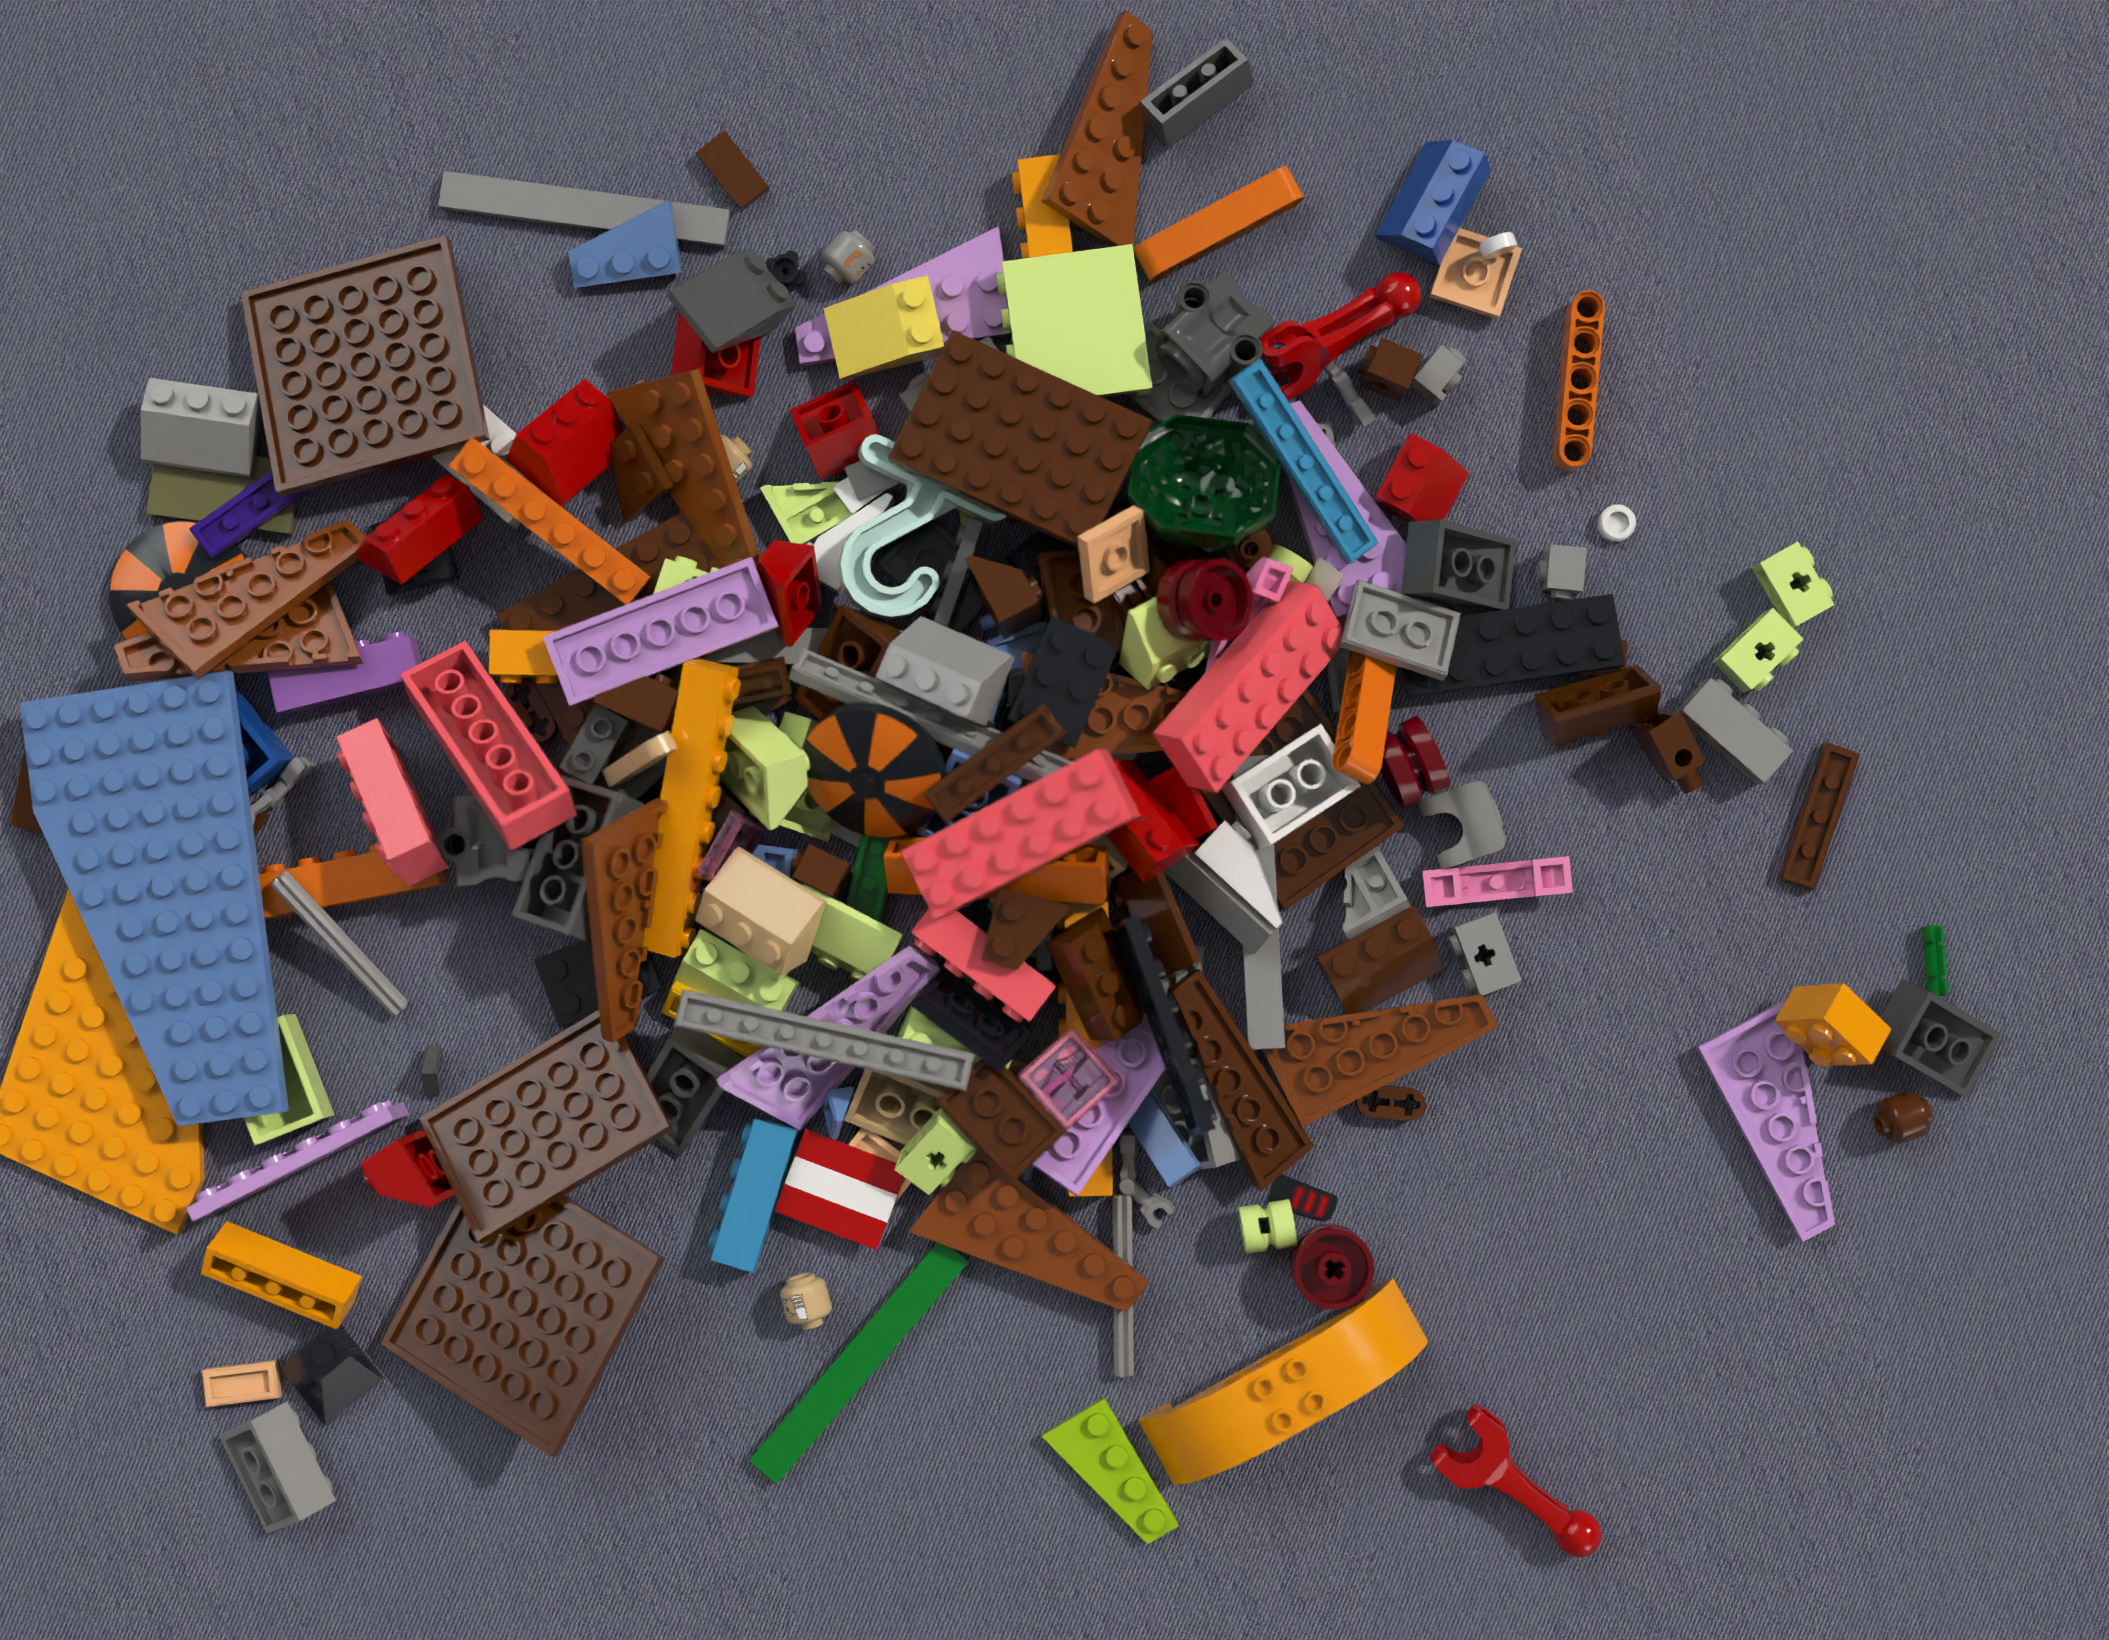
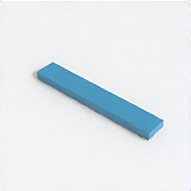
[1228,359,1379,564]

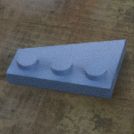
[568,200,683,288]

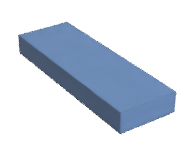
[1128,1089,1202,1188]

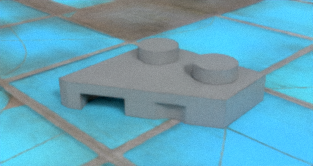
[1343,846,1411,940]

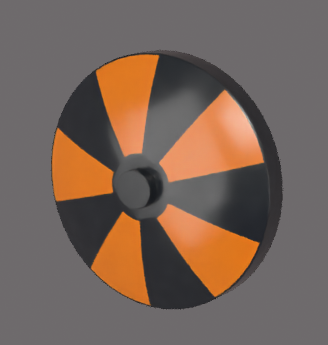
[109,521,248,640]
[802,702,947,838]

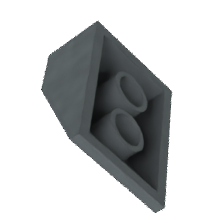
[666,249,797,353]
[1401,519,1516,611]
[1880,979,2001,1098]
[646,1027,744,1157]

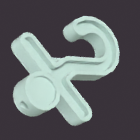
[837,435,1006,619]

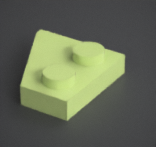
[760,481,857,544]

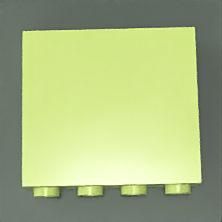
[996,244,1152,397]

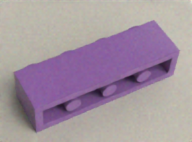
[267,631,423,715]

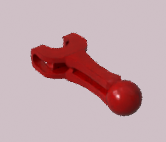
[1260,272,1421,400]
[1429,1403,1602,1558]

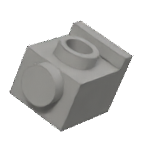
[1410,345,1466,407]

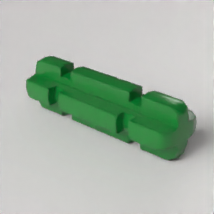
[1922,925,1949,996]

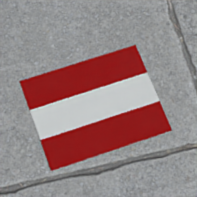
[774,1129,904,1250]

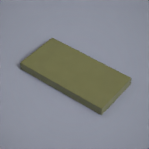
[146,456,298,535]

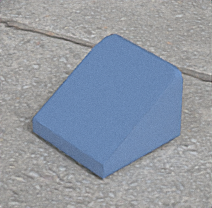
[823,1087,854,1140]

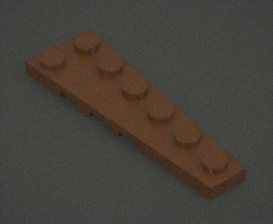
[1167,969,1314,1191]

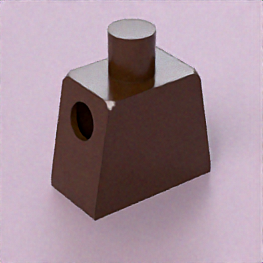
[1629,708,1705,794]

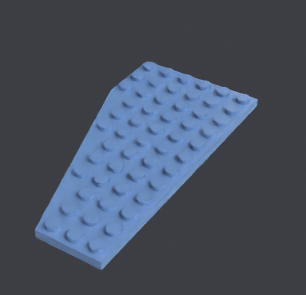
[20,671,289,1126]

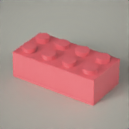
[336,718,449,886]
[911,908,1058,1023]

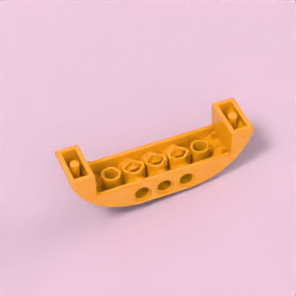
[1138,1277,1429,1485]

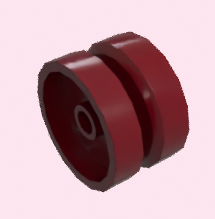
[1156,558,1253,642]
[1380,715,1451,809]
[1289,1223,1375,1310]

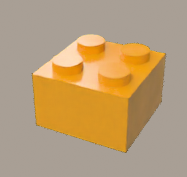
[1774,983,1891,1067]

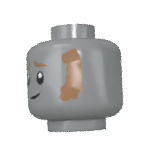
[822,229,875,284]

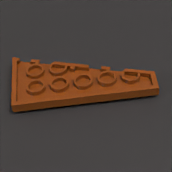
[1041,10,1153,247]
[606,368,762,581]
[126,520,366,680]
[114,581,363,681]
[1021,651,1188,759]
[581,798,668,1043]
[1262,994,1499,1127]
[908,1148,1150,1312]

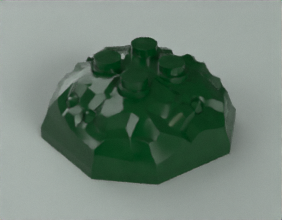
[1127,414,1281,552]

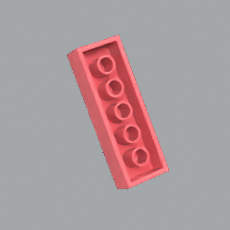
[1153,581,1343,793]
[400,641,577,851]
[901,749,1141,919]

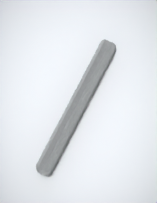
[271,871,408,1016]
[1112,1194,1134,1378]

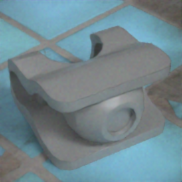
[1418,781,1507,868]

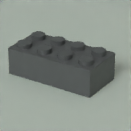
[512,776,644,943]

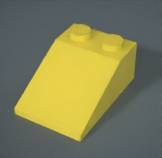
[823,275,944,380]

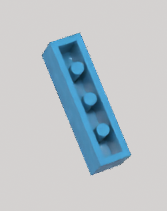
[708,1116,799,1273]

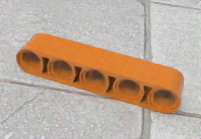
[1133,166,1305,283]
[1553,290,1605,472]
[1332,651,1396,785]

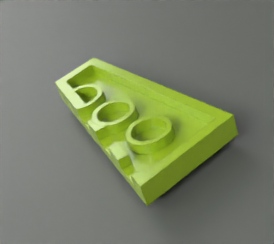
[1041,1397,1179,1544]

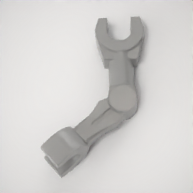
[1323,362,1376,427]
[250,756,315,825]
[1119,1130,1175,1229]

